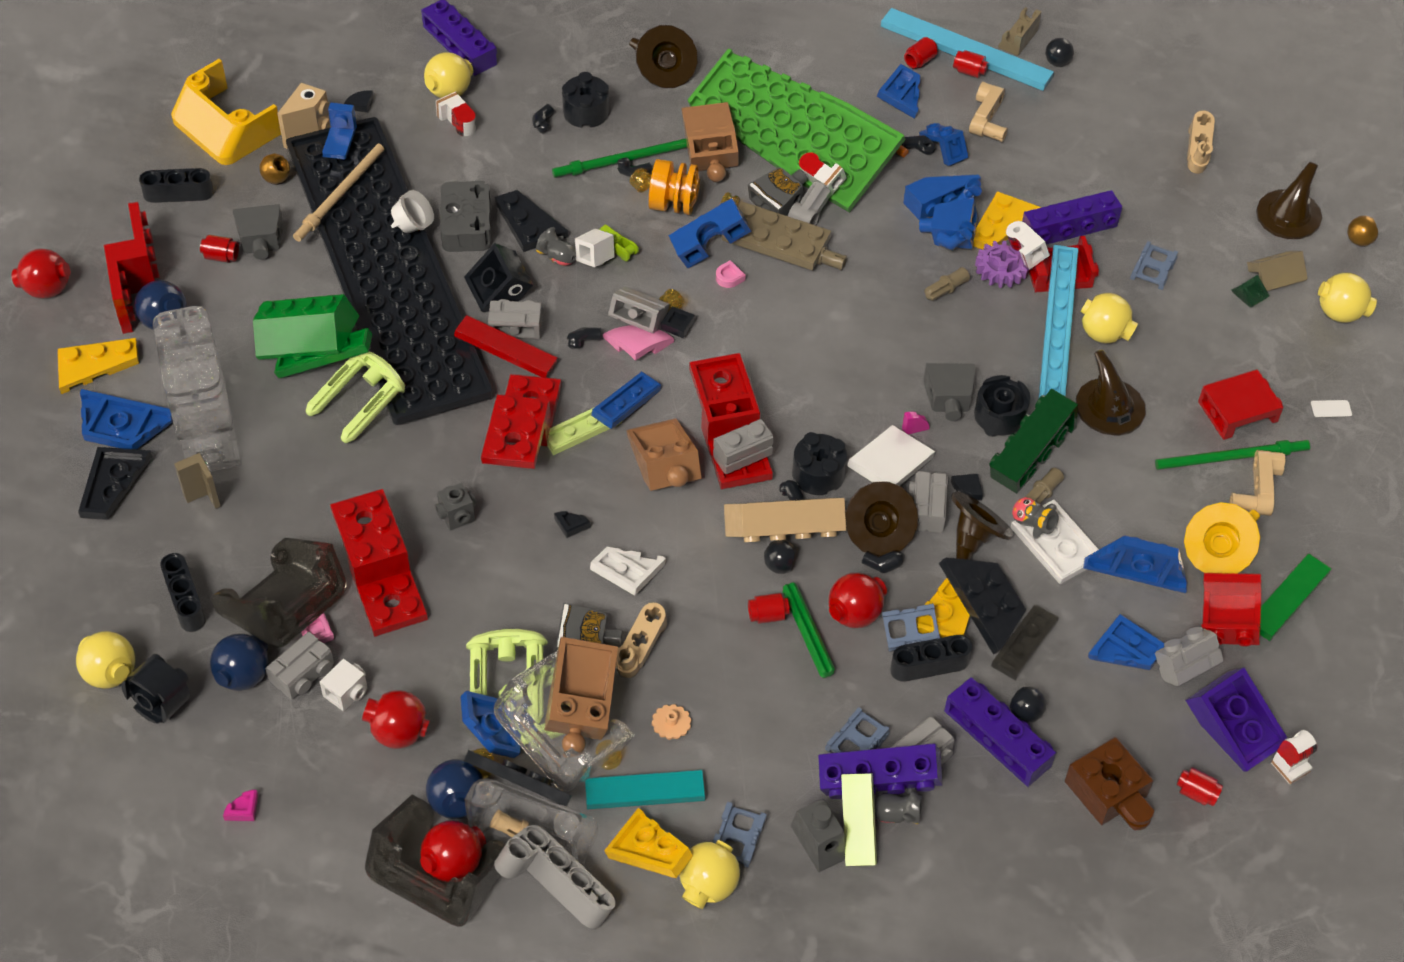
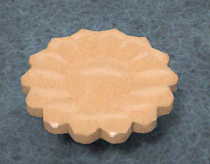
[651,704,691,740]

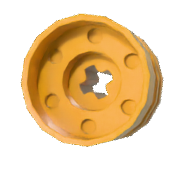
[649,159,700,215]

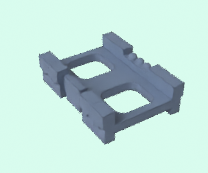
[1130,241,1178,290]
[882,604,940,652]
[825,707,890,753]
[712,802,767,867]

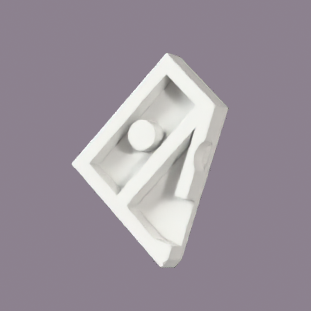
[590,547,666,596]

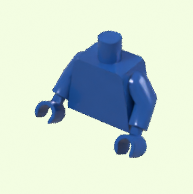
[919,177,982,250]

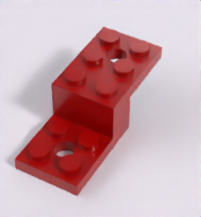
[104,202,160,334]
[689,353,773,489]
[481,374,562,469]
[330,489,428,637]

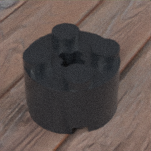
[562,72,609,128]
[974,375,1030,437]
[792,432,847,495]
[121,654,190,724]

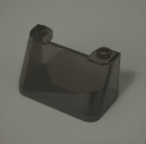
[210,537,347,647]
[365,794,506,927]

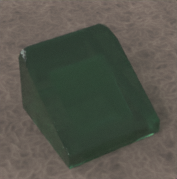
[1231,275,1270,308]

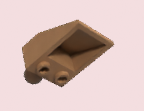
[681,102,739,182]
[626,418,702,491]
[544,637,618,756]

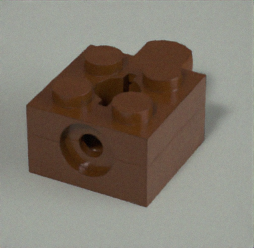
[1064,737,1154,830]

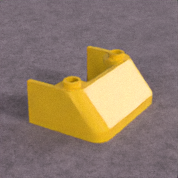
[171,59,281,165]

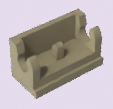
[998,7,1042,56]

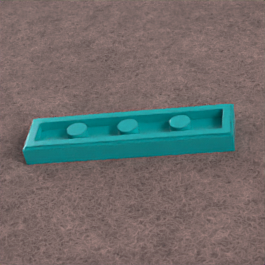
[585,770,705,810]

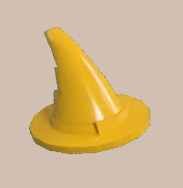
[1184,502,1261,574]

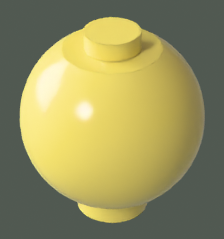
[424,52,473,98]
[1318,273,1377,323]
[1080,293,1138,344]
[76,631,135,689]
[679,840,740,909]

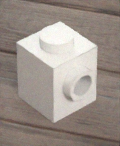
[575,229,614,267]
[320,658,368,712]

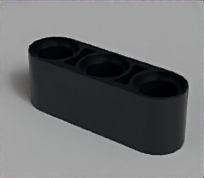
[139,168,214,203]
[160,553,205,632]
[890,635,973,682]

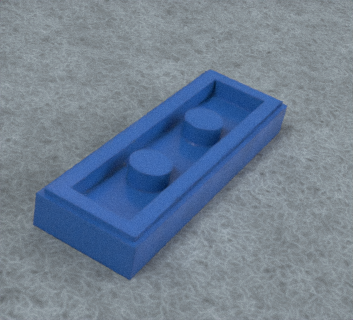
[591,371,661,429]

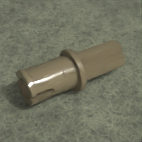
[924,267,970,301]
[1025,468,1064,504]

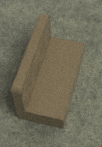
[1247,251,1307,291]
[174,453,221,509]

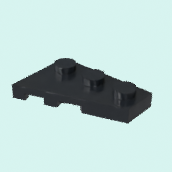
[495,190,568,252]
[78,447,152,520]

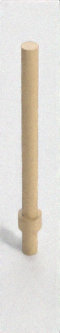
[293,144,385,242]

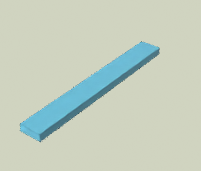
[881,8,1054,91]
[1038,245,1078,399]

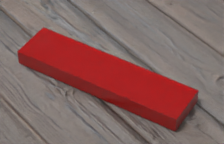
[454,315,558,378]

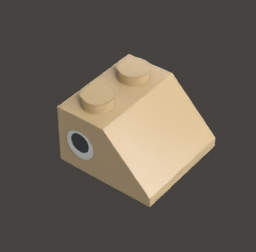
[277,83,331,149]

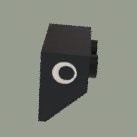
[464,243,533,313]

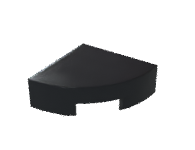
[344,90,374,113]
[951,474,983,500]
[554,511,591,538]

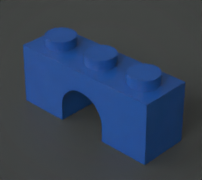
[668,198,751,268]

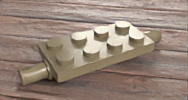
[722,201,847,271]

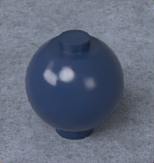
[135,280,187,331]
[210,633,268,691]
[426,759,486,819]

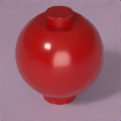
[11,248,71,299]
[828,573,887,628]
[362,690,430,749]
[420,821,486,882]

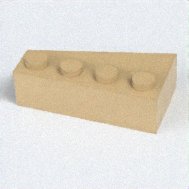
[724,498,846,542]

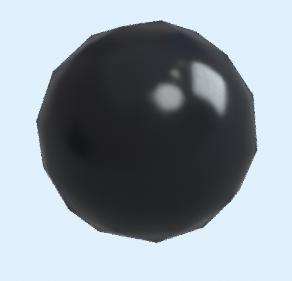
[1045,38,1074,67]
[764,540,796,574]
[1010,686,1047,723]

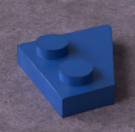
[877,64,920,119]
[1088,614,1164,670]

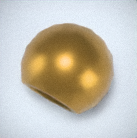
[259,153,290,184]
[1347,216,1378,246]

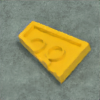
[58,338,139,394]
[916,578,970,638]
[604,808,693,878]

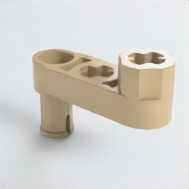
[969,82,1008,142]
[1187,111,1215,174]
[1229,450,1285,516]
[616,602,667,678]

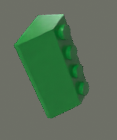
[253,294,359,360]

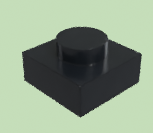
[661,306,695,338]

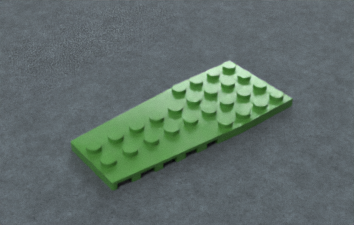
[688,49,905,212]

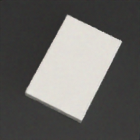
[847,425,935,486]
[1010,500,1099,584]

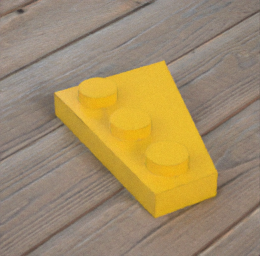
[973,191,1041,250]

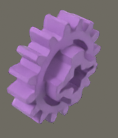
[975,241,1029,288]

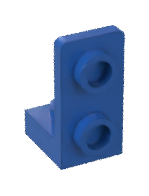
[322,103,357,159]
[919,123,968,166]

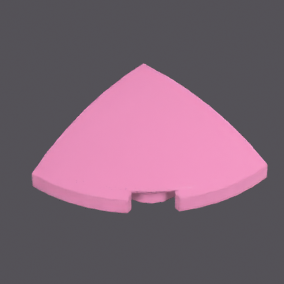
[603,325,674,361]

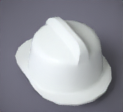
[391,190,434,233]

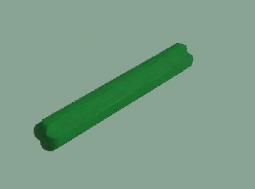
[783,582,835,678]

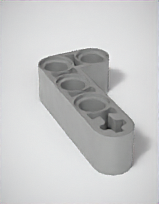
[494,825,615,929]

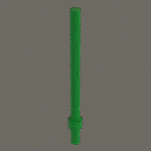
[552,138,687,178]
[1155,440,1310,470]

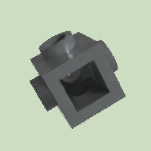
[435,483,477,531]

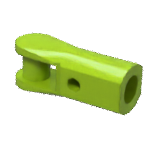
[599,224,639,261]

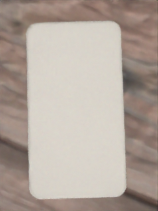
[1311,400,1352,417]

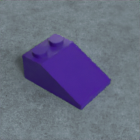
[1185,667,1288,772]

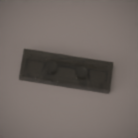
[991,604,1059,681]

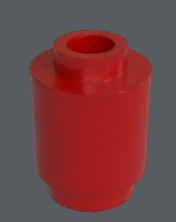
[904,37,938,69]
[953,50,989,78]
[200,235,239,263]
[748,593,790,624]
[1176,767,1223,806]

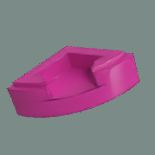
[902,411,930,435]
[223,790,258,821]

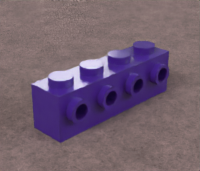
[421,0,498,76]
[1022,190,1122,245]
[944,677,1056,787]
[818,744,943,799]

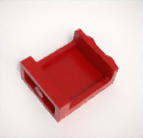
[1028,236,1099,293]
[1198,369,1284,440]
[1201,573,1262,646]

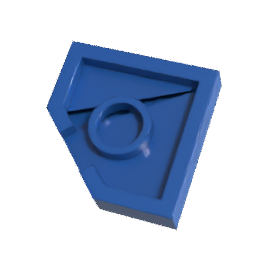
[460,691,521,758]

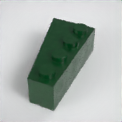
[989,388,1078,494]

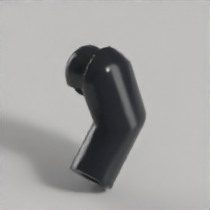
[532,104,554,133]
[902,135,935,154]
[617,158,653,179]
[567,327,601,349]
[779,480,804,501]
[861,551,904,573]

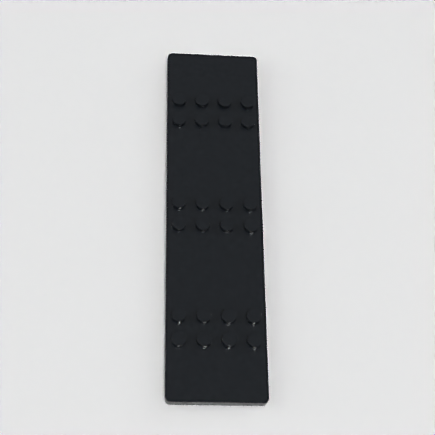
[286,117,493,425]

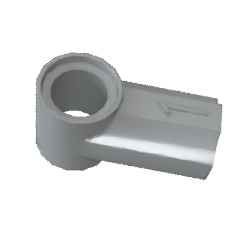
[788,182,832,226]

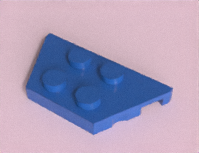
[80,389,177,449]
[1083,536,1188,593]

